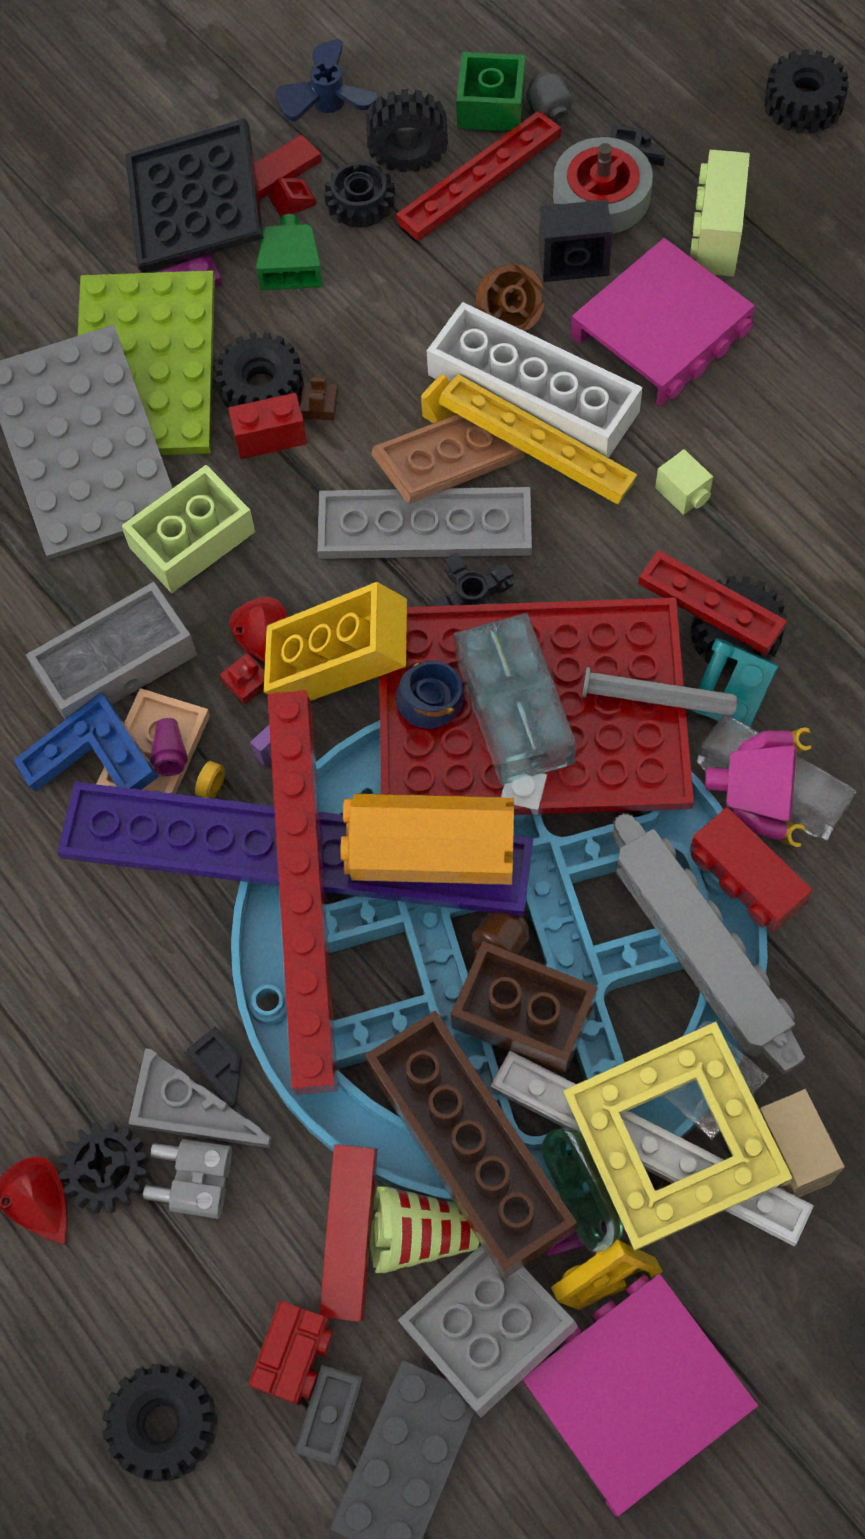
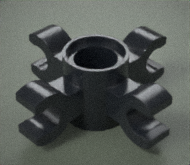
[431,553,514,606]

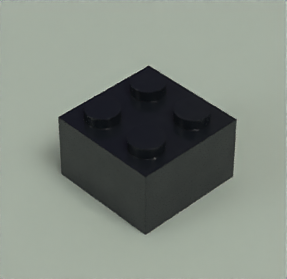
[539,200,613,282]

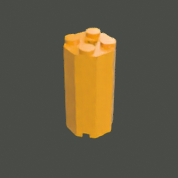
[341,794,514,885]

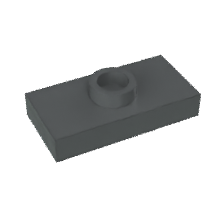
[294,1365,364,1467]

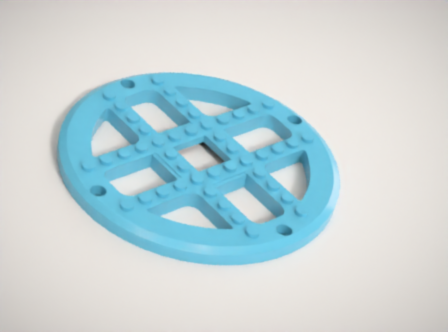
[231,720,768,1202]

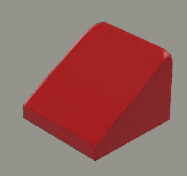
[269,178,317,217]

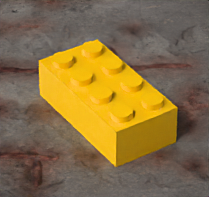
[264,582,407,701]

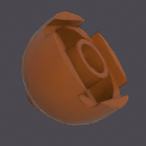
[475,264,545,331]

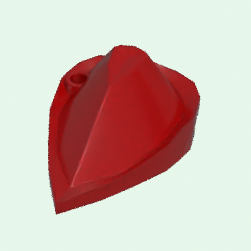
[229,597,287,665]
[0,1156,67,1245]

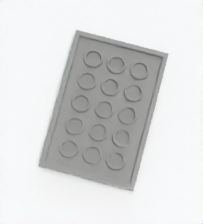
[0,324,173,560]

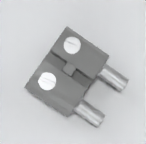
[143,1139,232,1219]

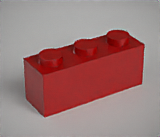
[689,807,813,933]

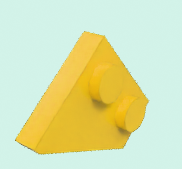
[551,1239,663,1310]

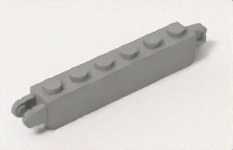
[612,813,805,1074]

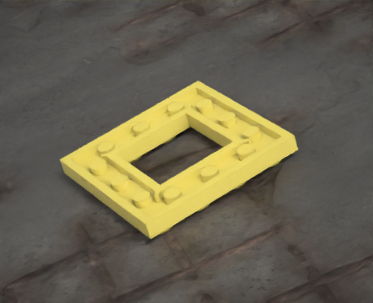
[563,1022,793,1251]

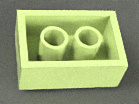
[690,149,750,277]
[121,465,255,593]

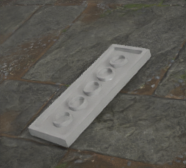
[317,487,532,559]

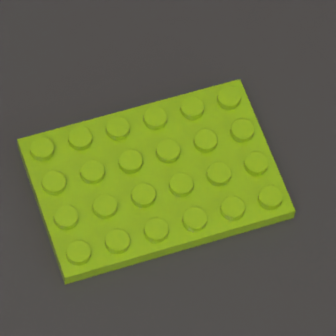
[77,271,215,455]

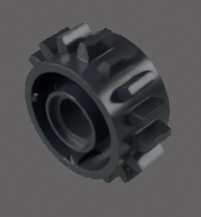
[324,161,395,228]

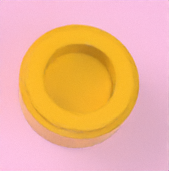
[195,761,225,799]

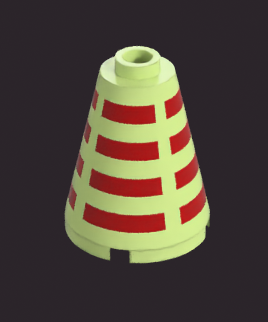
[370,1186,479,1273]

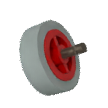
[553,137,653,234]

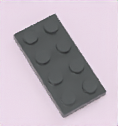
[330,1359,475,1539]

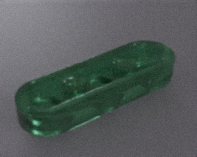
[542,1128,623,1252]

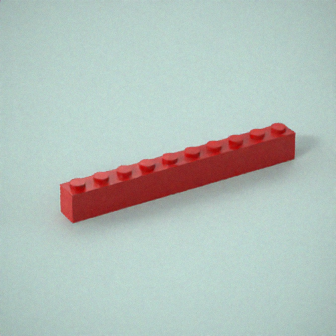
[267,690,338,1095]

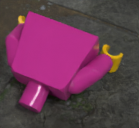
[705,727,812,847]

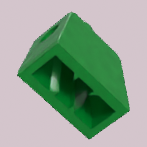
[256,214,323,291]

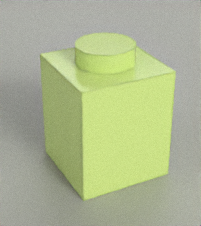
[655,449,713,515]

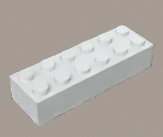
[427,302,643,458]

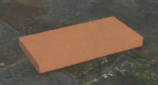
[371,414,526,505]

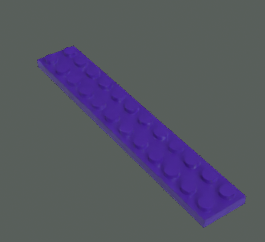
[57,782,534,917]

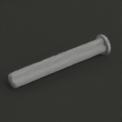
[582,667,737,715]

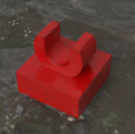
[219,653,265,705]

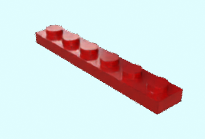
[396,111,561,241]

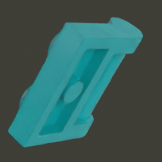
[690,638,779,734]

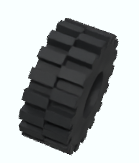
[764,49,849,134]
[366,89,448,172]
[215,332,304,408]
[691,576,787,672]
[102,1364,217,1482]

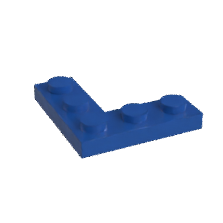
[13,692,159,792]

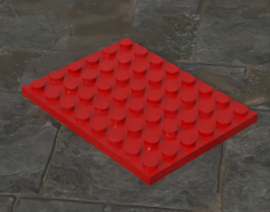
[379,598,694,815]

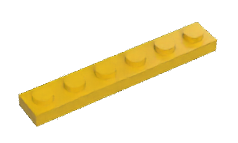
[438,374,637,505]

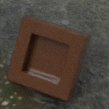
[300,377,338,420]

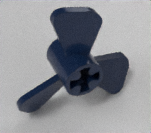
[275,39,378,121]

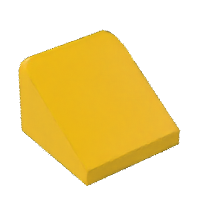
[421,374,456,423]

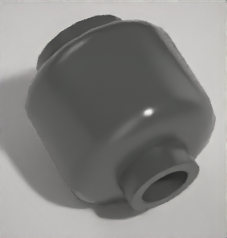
[526,72,573,123]

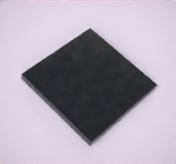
[125,118,264,273]

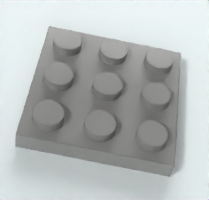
[398,1245,578,1418]

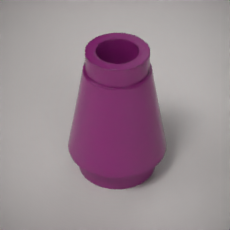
[150,718,188,776]

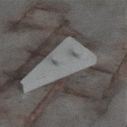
[129,1048,272,1148]

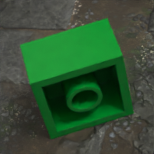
[456,52,526,131]

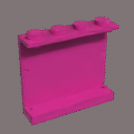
[571,238,755,407]
[521,1273,758,1517]

